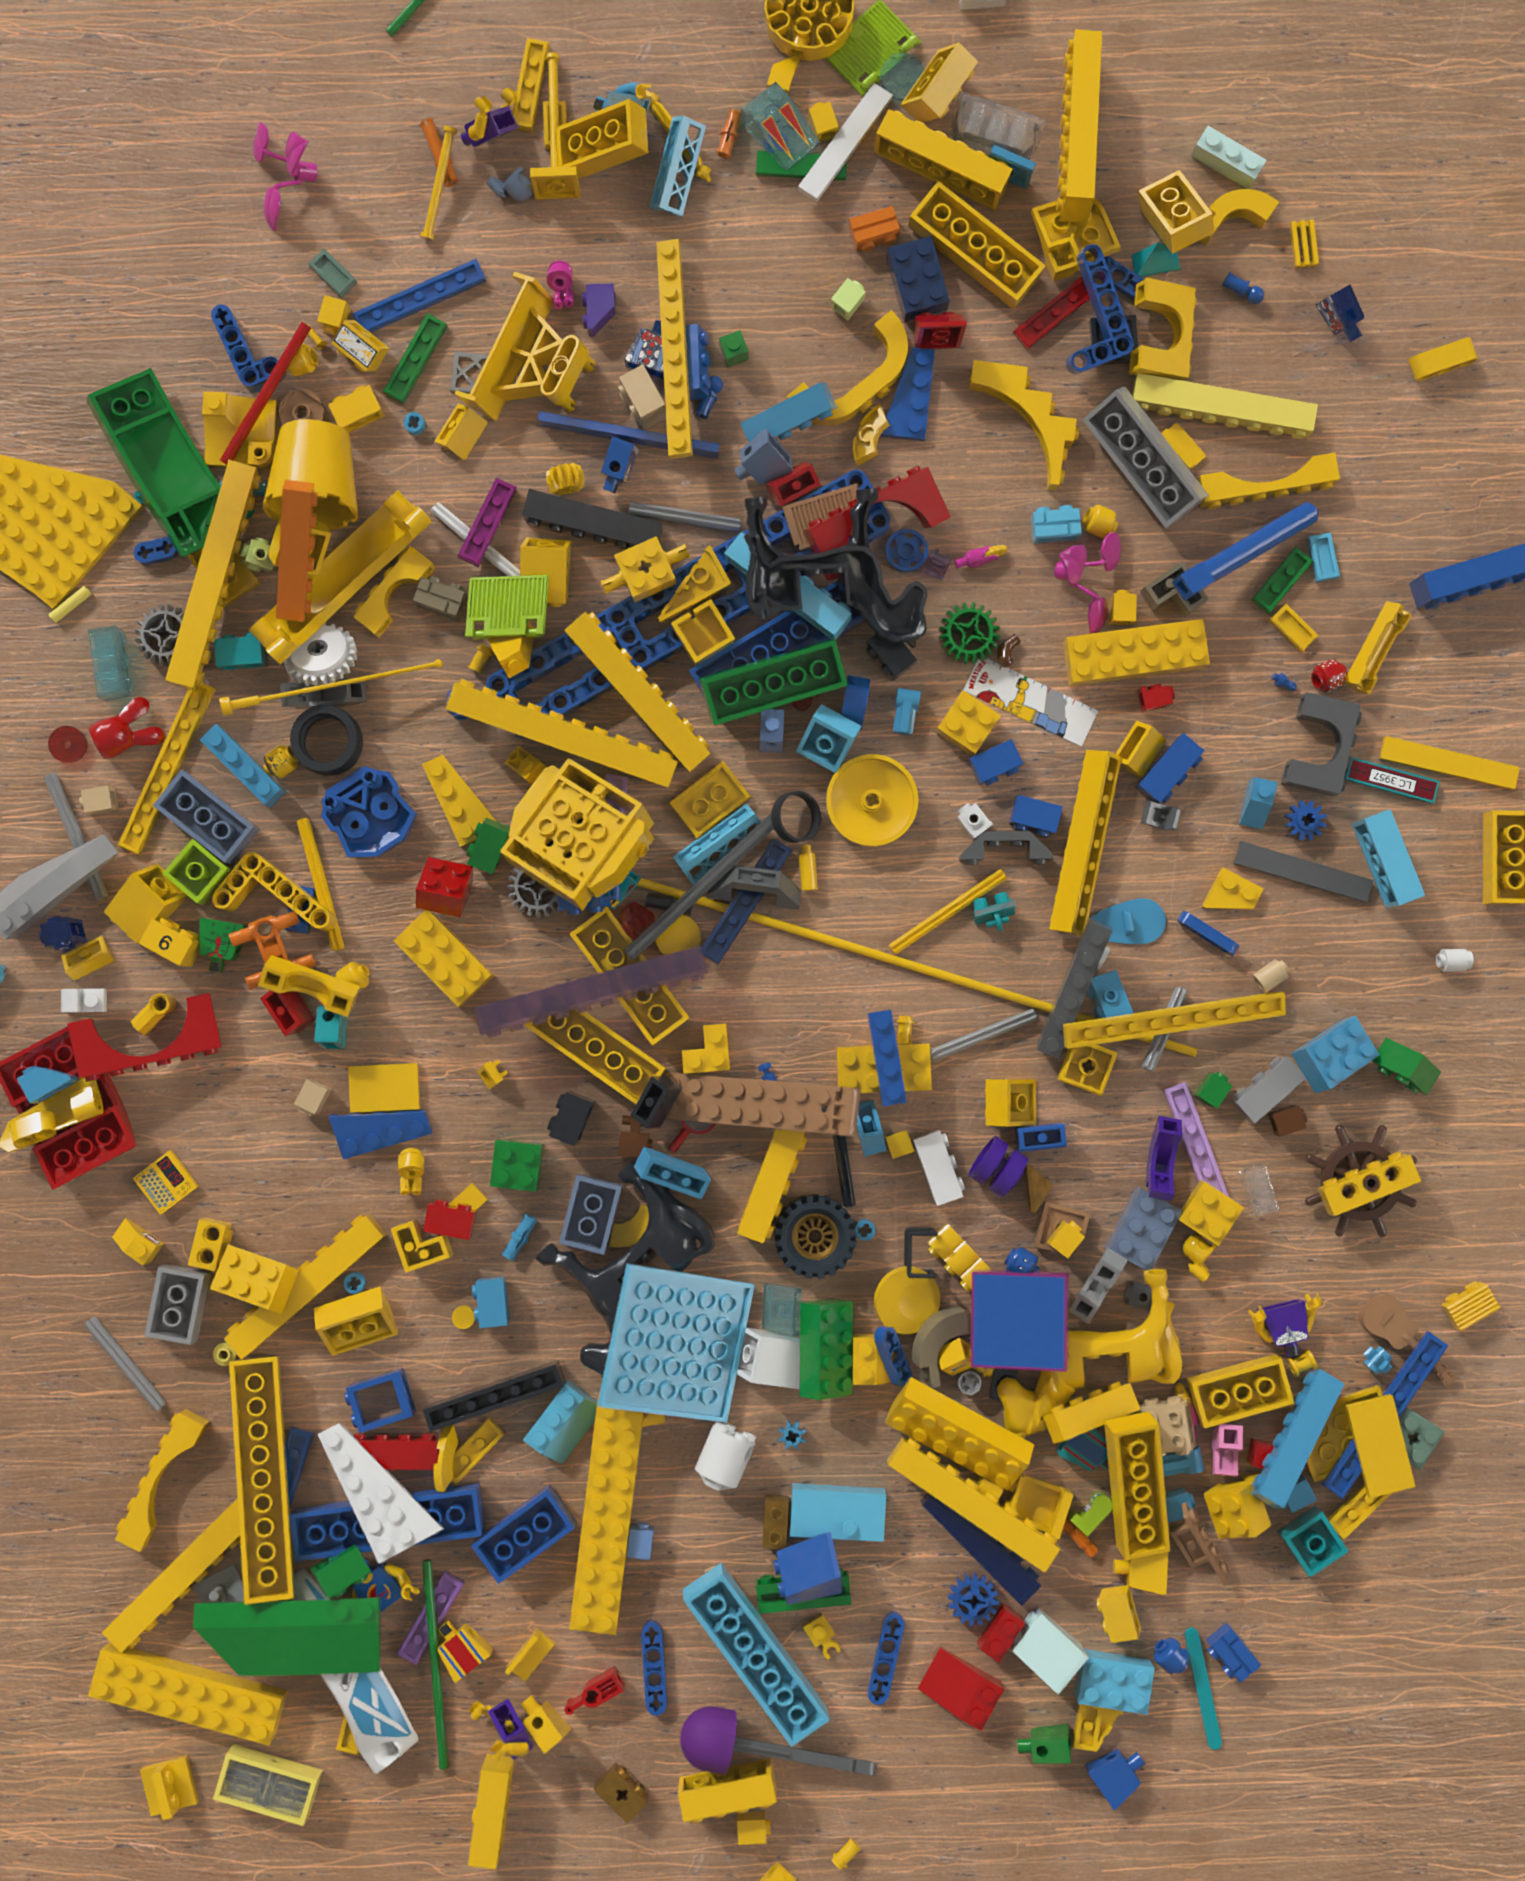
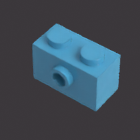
[1087,970,1133,1019]
[472,1276,510,1328]

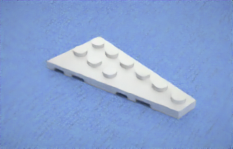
[318,1423,444,1563]

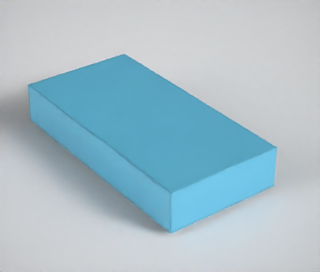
[1307,532,1340,583]

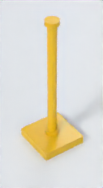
[530,52,581,200]

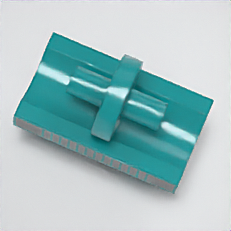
[973,892,1016,932]

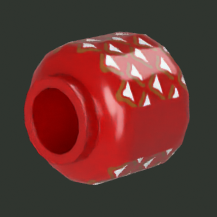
[1311,659,1347,693]

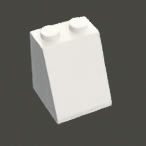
[737,1327,800,1389]

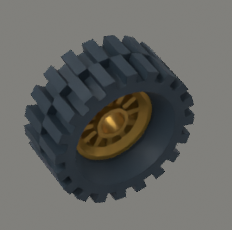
[775,1194,856,1279]

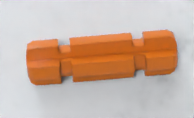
[1063,1517,1098,1558]

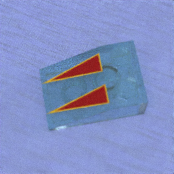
[741,82,820,171]

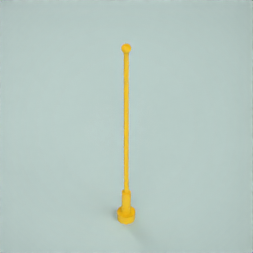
[219,659,443,717]

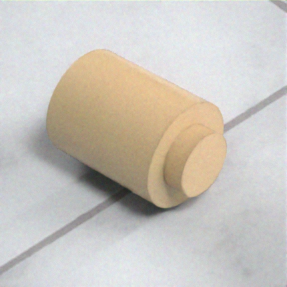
[1252,959,1289,993]

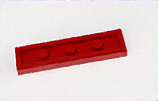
[1013,276,1090,350]

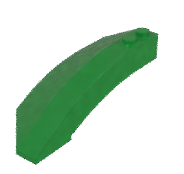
[86,368,221,558]

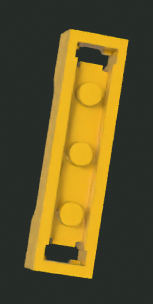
[1345,601,1412,695]

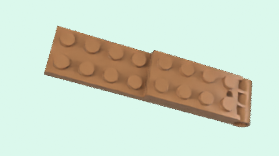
[665,1072,861,1137]

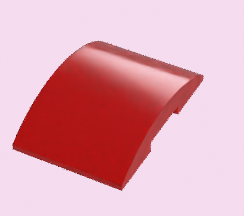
[0,1026,137,1190]

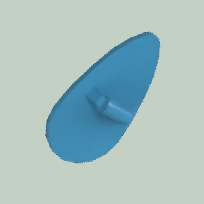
[1091,898,1166,944]

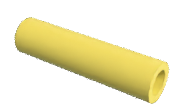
[48,586,92,623]

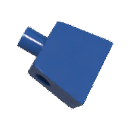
[1085,1749,1145,1810]

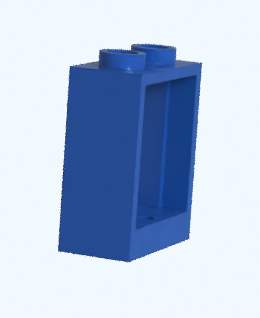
[344,1368,417,1433]

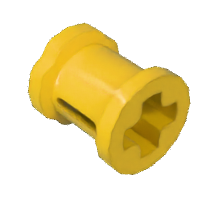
[1286,1349,1318,1378]

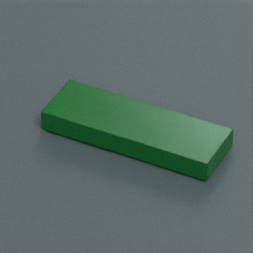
[1251,547,1313,614]

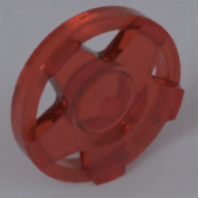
[619,902,655,940]

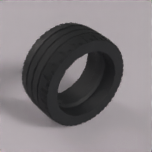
[290,705,363,776]

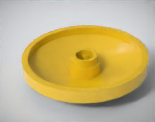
[826,754,919,847]

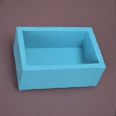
[1074,1649,1155,1715]

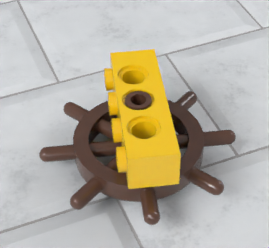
[1305,1124,1421,1237]

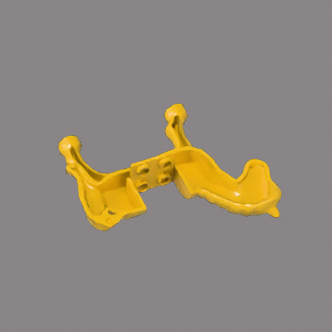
[997,1269,1182,1439]

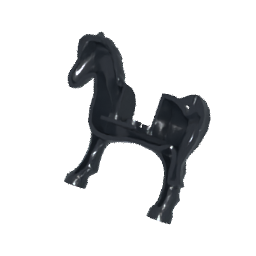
[743,488,927,648]
[536,1161,715,1378]

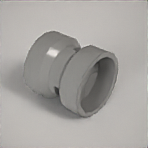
[956,1368,982,1395]

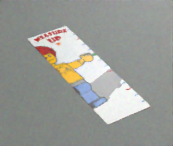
[964,657,1098,746]

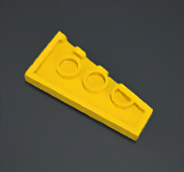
[422,755,496,848]

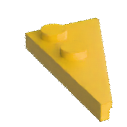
[658,545,732,623]

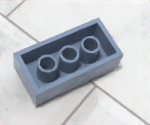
[153,769,260,865]

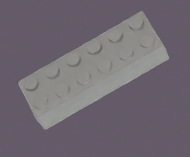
[1083,387,1209,528]

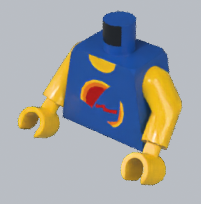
[352,1558,419,1612]

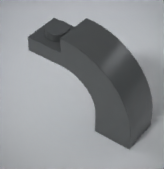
[280,678,367,709]

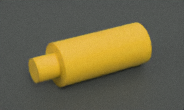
[799,845,818,891]

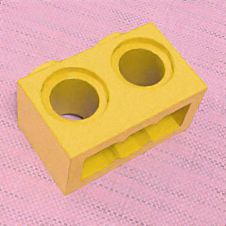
[188,1217,233,1271]

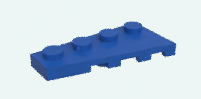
[880,347,935,441]
[329,1110,433,1160]

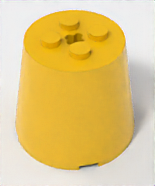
[263,419,358,530]

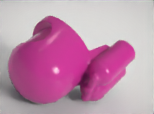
[547,260,575,309]

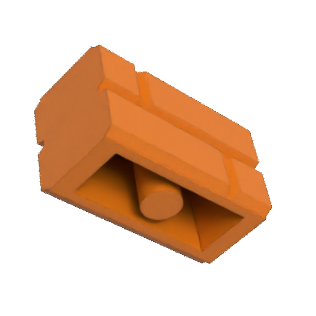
[848,206,900,252]

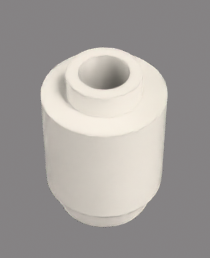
[1436,949,1474,972]

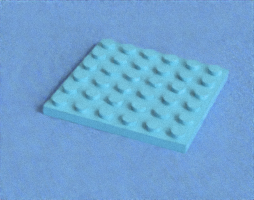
[597,1264,755,1423]

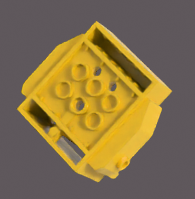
[500,758,654,911]

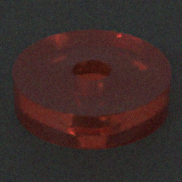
[48,726,88,763]

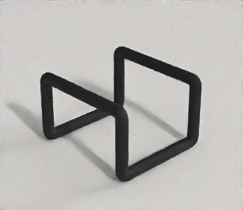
[904,1227,938,1279]

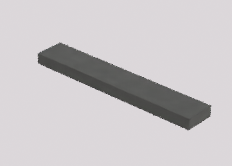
[1233,841,1373,902]

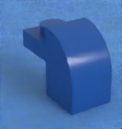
[841,675,871,730]

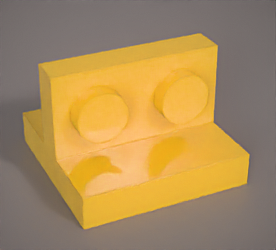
[140,1755,199,1820]

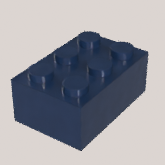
[886,236,950,322]

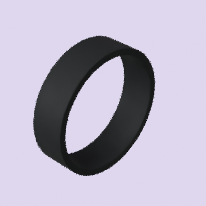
[771,791,821,843]

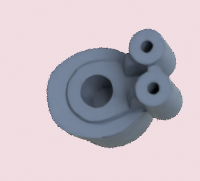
[486,166,534,202]

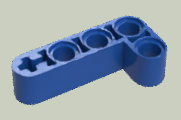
[211,304,286,393]

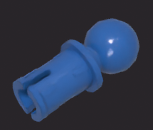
[1222,272,1265,305]
[694,376,723,419]

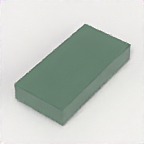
[308,249,357,298]

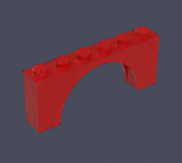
[803,465,951,581]
[67,993,222,1082]

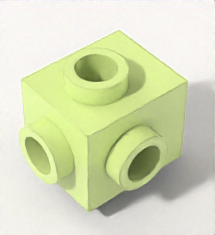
[240,537,274,573]

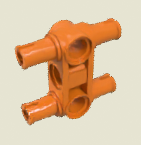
[228,911,316,990]

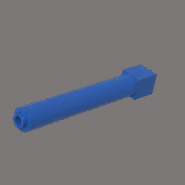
[1172,502,1318,601]

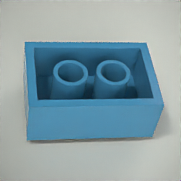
[1291,1015,1379,1093]

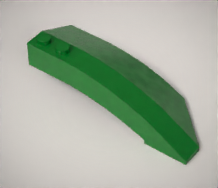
[193,1597,381,1676]

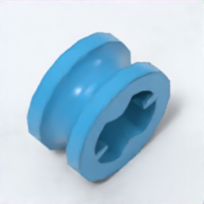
[404,412,426,435]
[855,1219,875,1241]
[344,1272,366,1294]

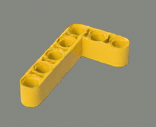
[212,852,337,932]

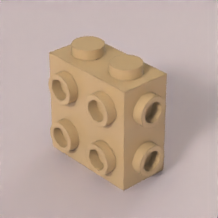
[1136,1396,1196,1456]

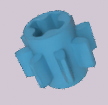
[1363,1346,1393,1375]
[778,1420,806,1450]

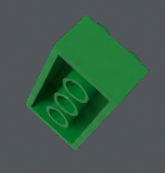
[799,1298,853,1400]

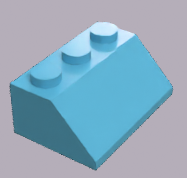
[523,1379,597,1464]

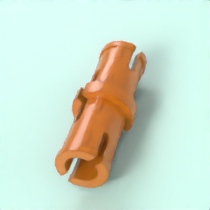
[716,109,743,159]

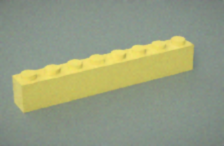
[1131,373,1318,439]

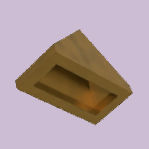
[1024,1164,1053,1212]

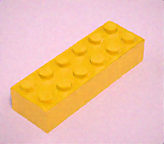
[874,109,1012,211]
[908,181,1046,310]
[1063,619,1210,687]
[570,907,690,1046]
[525,988,667,1104]
[737,1129,807,1244]
[885,1377,1034,1491]
[1104,1411,1170,1561]

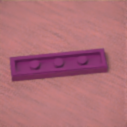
[458,478,517,568]

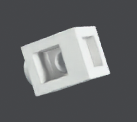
[956,803,993,840]

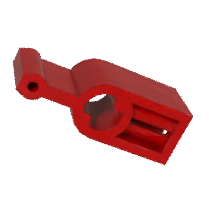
[564,1666,625,1715]

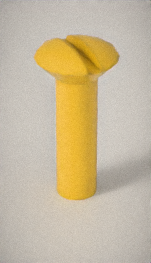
[308,325,327,350]

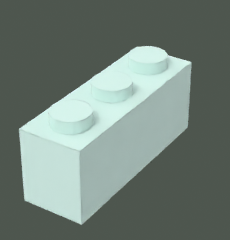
[1191,126,1267,189]

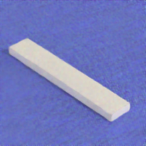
[798,83,893,202]

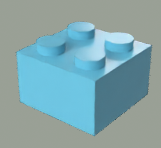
[796,704,862,773]

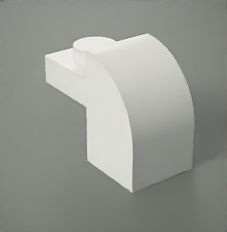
[61,989,107,1013]

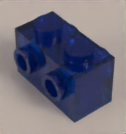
[39,916,87,952]

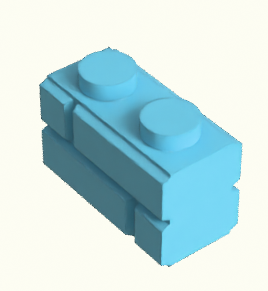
[1031,505,1081,543]

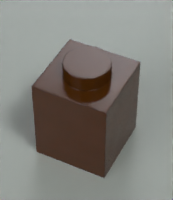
[1268,1105,1307,1137]

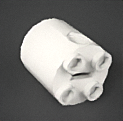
[695,1422,756,1491]

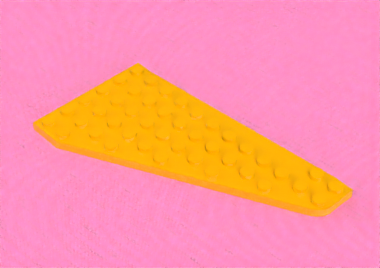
[0,455,144,609]

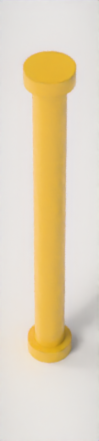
[420,126,458,240]

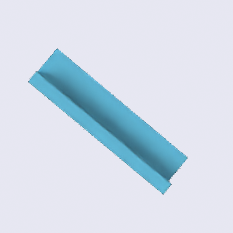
[649,116,706,217]
[673,803,761,885]

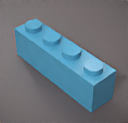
[740,382,837,442]
[200,724,287,808]

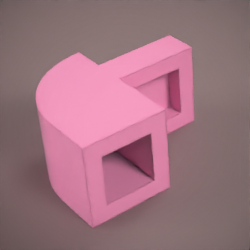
[1211,1424,1243,1477]

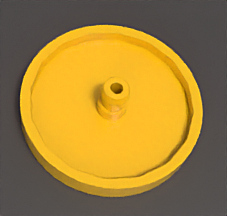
[874,1266,940,1334]

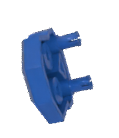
[321,766,418,858]

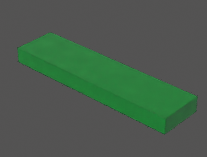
[756,150,847,181]
[383,313,448,404]

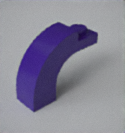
[1146,1116,1182,1201]

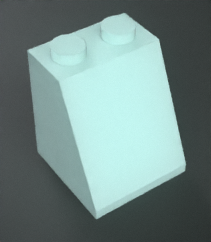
[1010,1607,1088,1694]

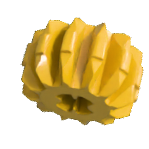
[546,463,585,496]

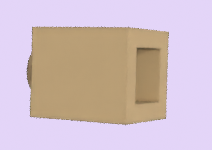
[79,786,119,815]
[294,1079,332,1116]

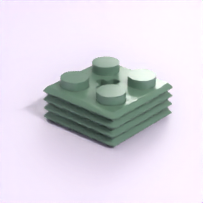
[1399,1407,1444,1470]

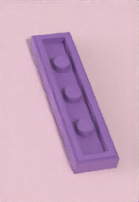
[396,1571,465,1665]

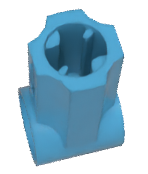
[893,688,921,735]
[1162,1445,1205,1477]

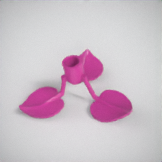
[253,122,317,231]
[1054,532,1121,634]

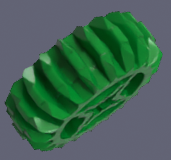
[938,602,1000,664]

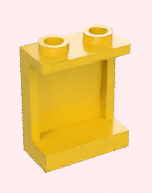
[1003,1473,1074,1539]

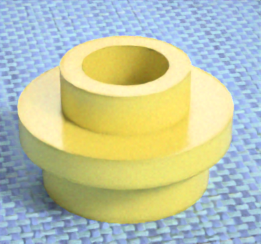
[213,1342,237,1366]

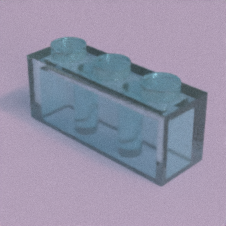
[88,626,133,701]

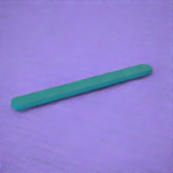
[1184,1627,1222,1750]

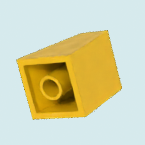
[520,537,572,607]
[104,863,189,943]

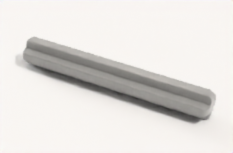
[1142,987,1188,1072]

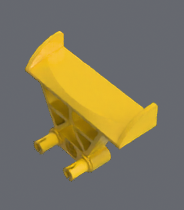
[454,272,596,421]

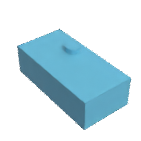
[1351,809,1425,908]
[790,1483,886,1542]

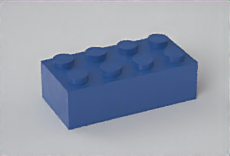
[471,1484,577,1584]

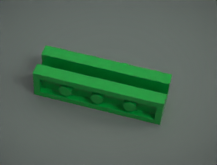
[756,1568,852,1614]

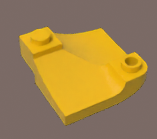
[1031,198,1121,281]
[202,392,278,468]

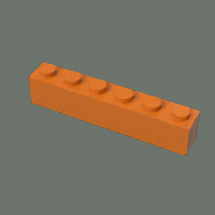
[276,479,318,622]

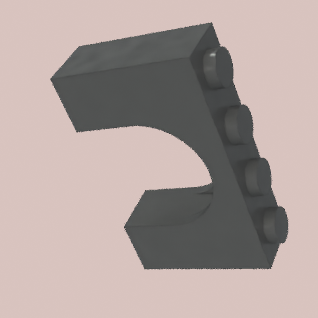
[1281,692,1362,796]

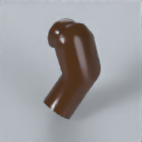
[997,634,1021,668]

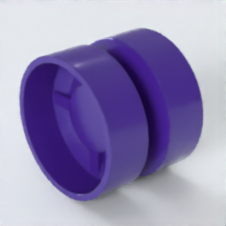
[968,1136,1028,1198]

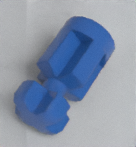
[758,1062,777,1081]

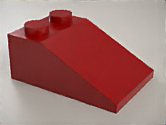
[913,311,967,350]
[918,1647,1004,1731]

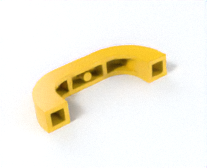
[786,310,908,426]

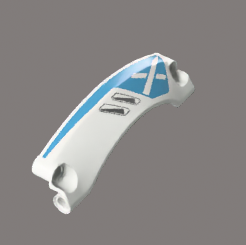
[275,1568,419,1774]

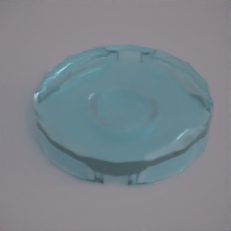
[880,52,924,101]

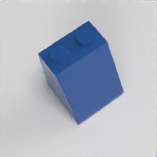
[773,1532,842,1605]

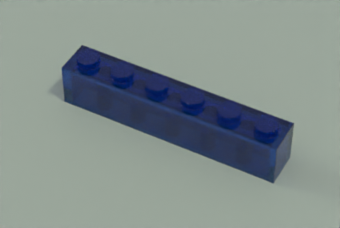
[920,1493,1041,1606]

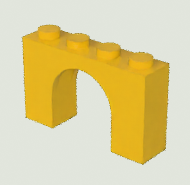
[1129,278,1197,381]

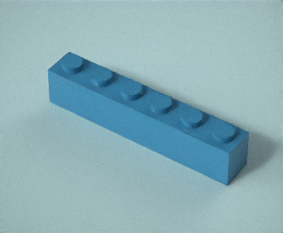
[1251,1369,1344,1509]

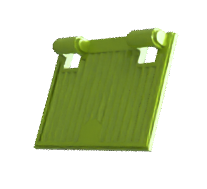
[825,0,921,97]
[465,575,549,639]

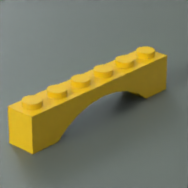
[1197,453,1340,510]
[115,1409,210,1552]

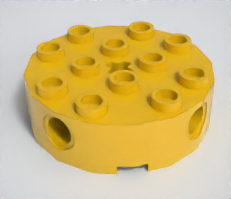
[764,0,855,61]

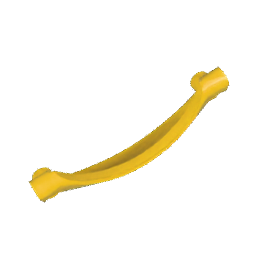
[248,490,432,665]

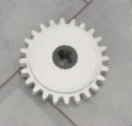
[284,623,357,687]

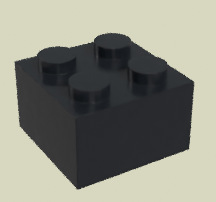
[547,1091,595,1146]

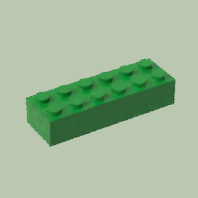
[698,639,848,726]

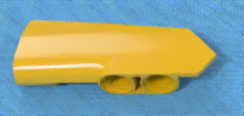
[0,1078,103,1153]

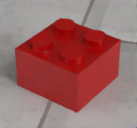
[416,857,473,918]

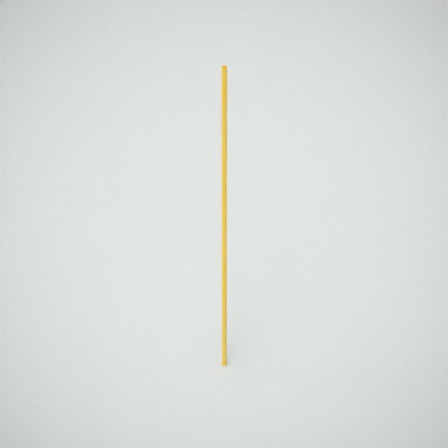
[507,837,1197,1057]

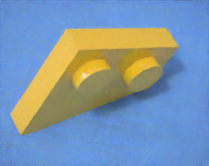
[1201,867,1264,909]
[1072,1704,1124,1752]

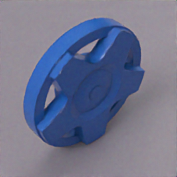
[885,529,928,572]

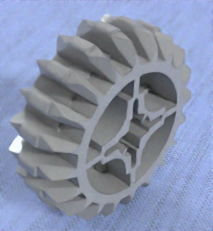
[134,604,185,666]
[507,868,558,918]

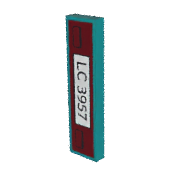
[1344,757,1440,804]

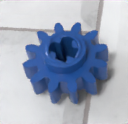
[1284,800,1327,841]

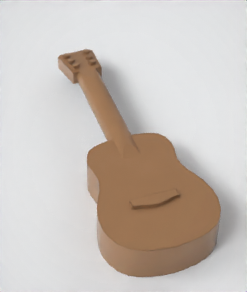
[1359,1293,1457,1387]

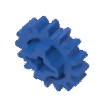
[947,1572,999,1626]

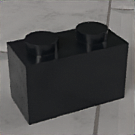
[866,634,917,680]
[630,1076,682,1128]

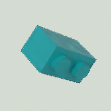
[214,633,267,670]

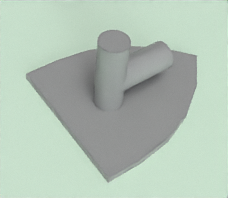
[192,1564,244,1603]

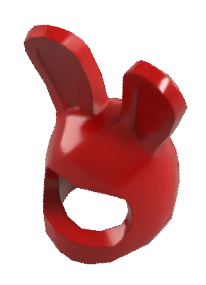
[88,697,165,759]

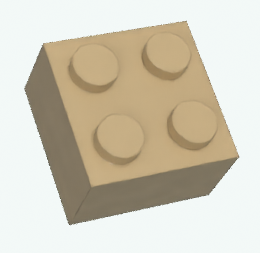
[618,364,666,430]

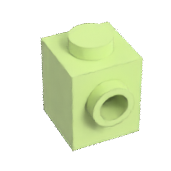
[830,278,866,320]

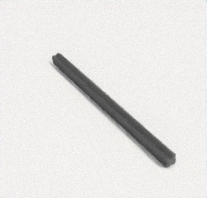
[624,813,774,960]

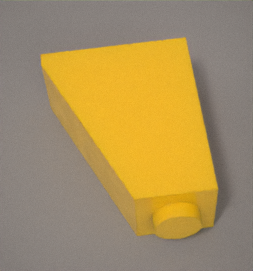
[487,620,534,678]

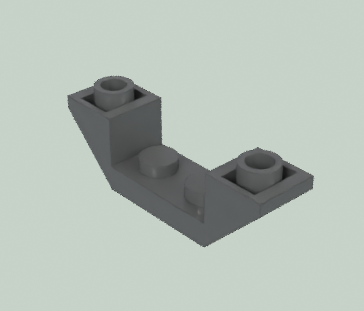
[959,831,1053,865]
[708,865,801,910]

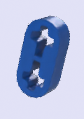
[134,537,178,565]

